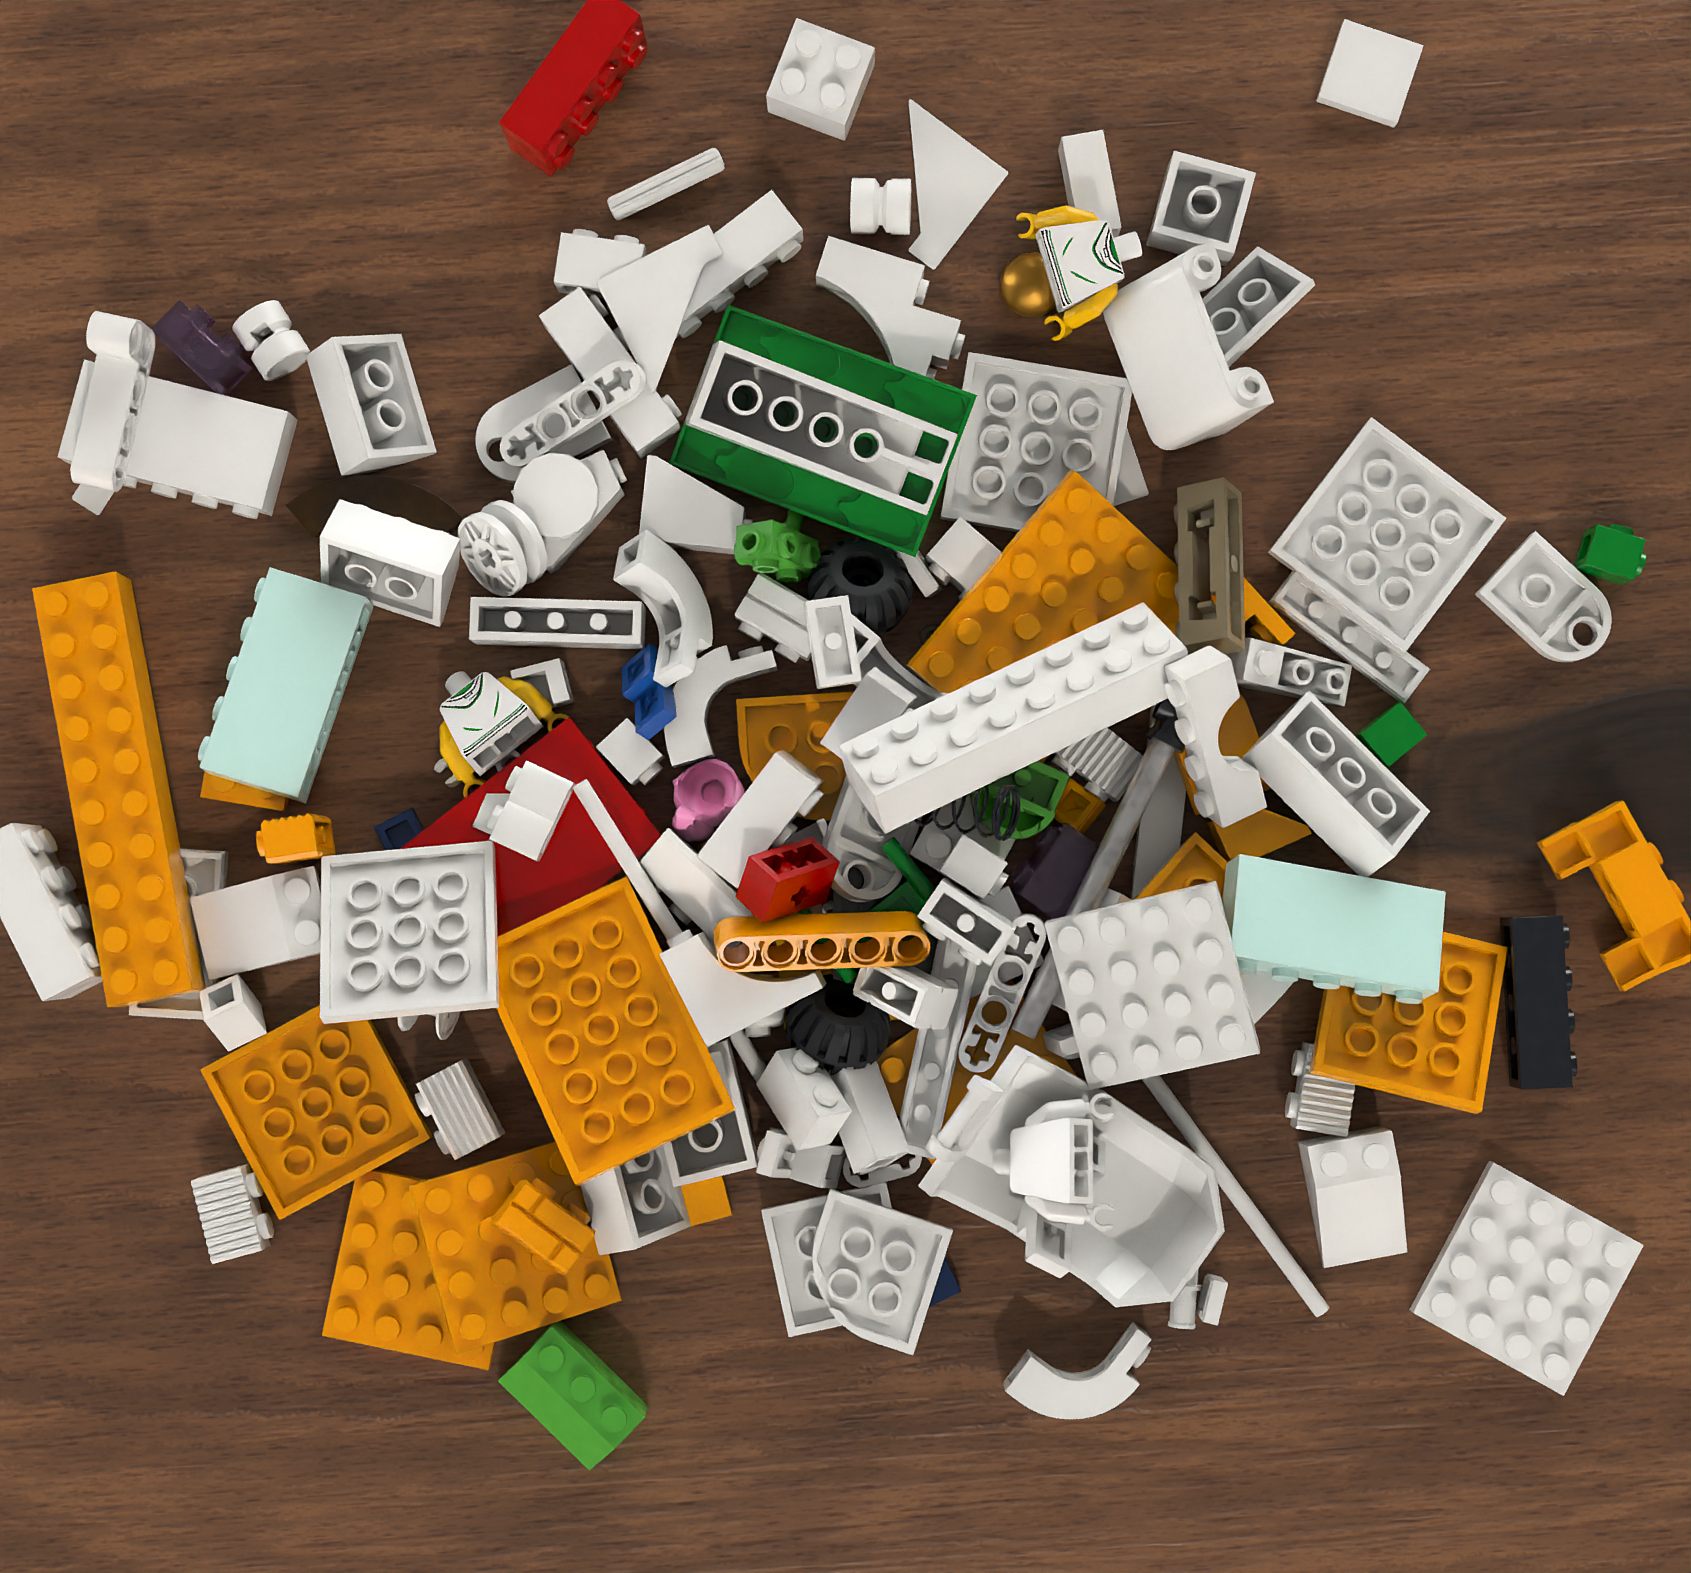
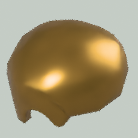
[1000,252,1056,317]

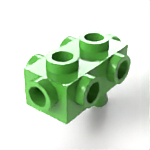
[734,510,821,583]

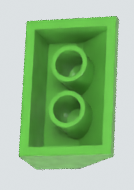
[498,1321,649,1470]

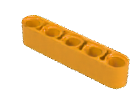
[713,911,930,972]

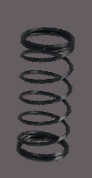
[914,784,1020,841]

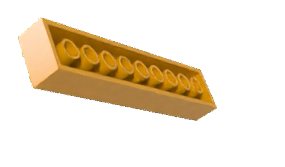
[32,571,206,1007]

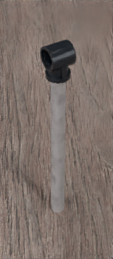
[1011,698,1185,1039]

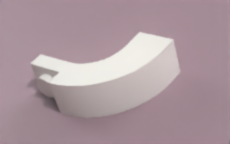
[613,530,713,687]
[664,645,778,768]
[1003,1322,1152,1419]

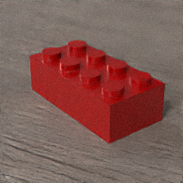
[499,0,648,177]

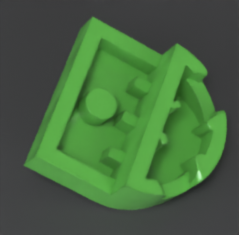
[970,761,1070,839]

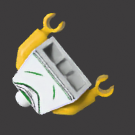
[1016,205,1142,341]
[439,671,569,798]

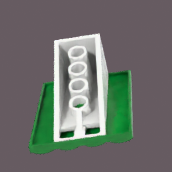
[669,305,977,557]

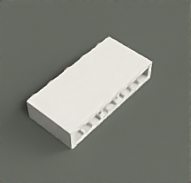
[58,360,298,519]

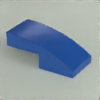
[622,643,677,740]

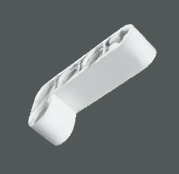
[71,311,156,492]

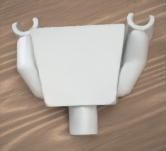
[993,1093,1115,1231]

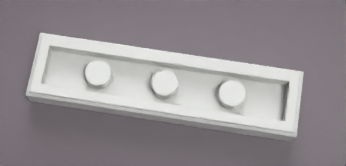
[1268,570,1430,703]

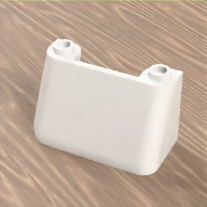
[1103,242,1274,450]

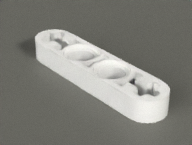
[500,360,646,467]
[958,913,1047,1073]

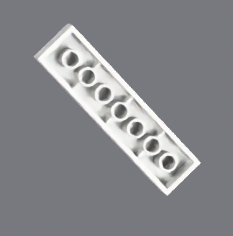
[838,602,1188,833]

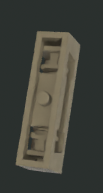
[1174,477,1245,654]

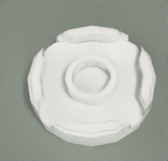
[513,453,599,539]

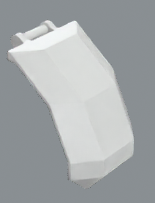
[918,1045,1225,1307]

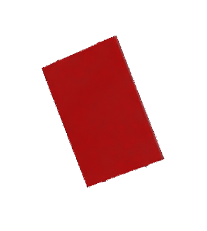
[400,717,661,936]

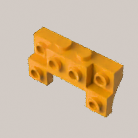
[1537,801,1691,991]

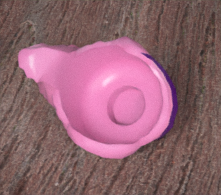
[672,758,745,843]

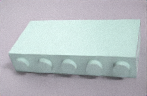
[198,567,374,804]
[1222,854,1446,1004]

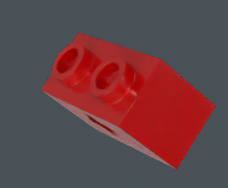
[736,837,840,923]

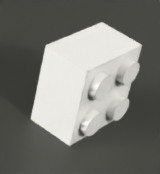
[766,18,875,141]
[1146,151,1256,267]

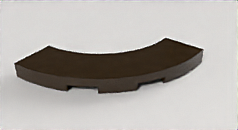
[286,475,463,539]

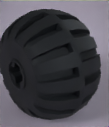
[808,536,913,636]
[785,974,890,1076]

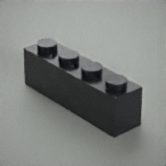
[1500,915,1578,1089]

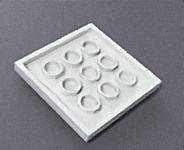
[940,352,1132,532]
[1268,417,1506,652]
[320,841,499,1024]
[1044,881,1261,1090]
[1409,1161,1644,1396]

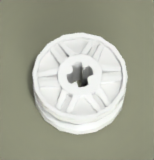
[458,500,547,597]

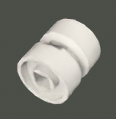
[850,178,911,235]
[232,300,310,381]

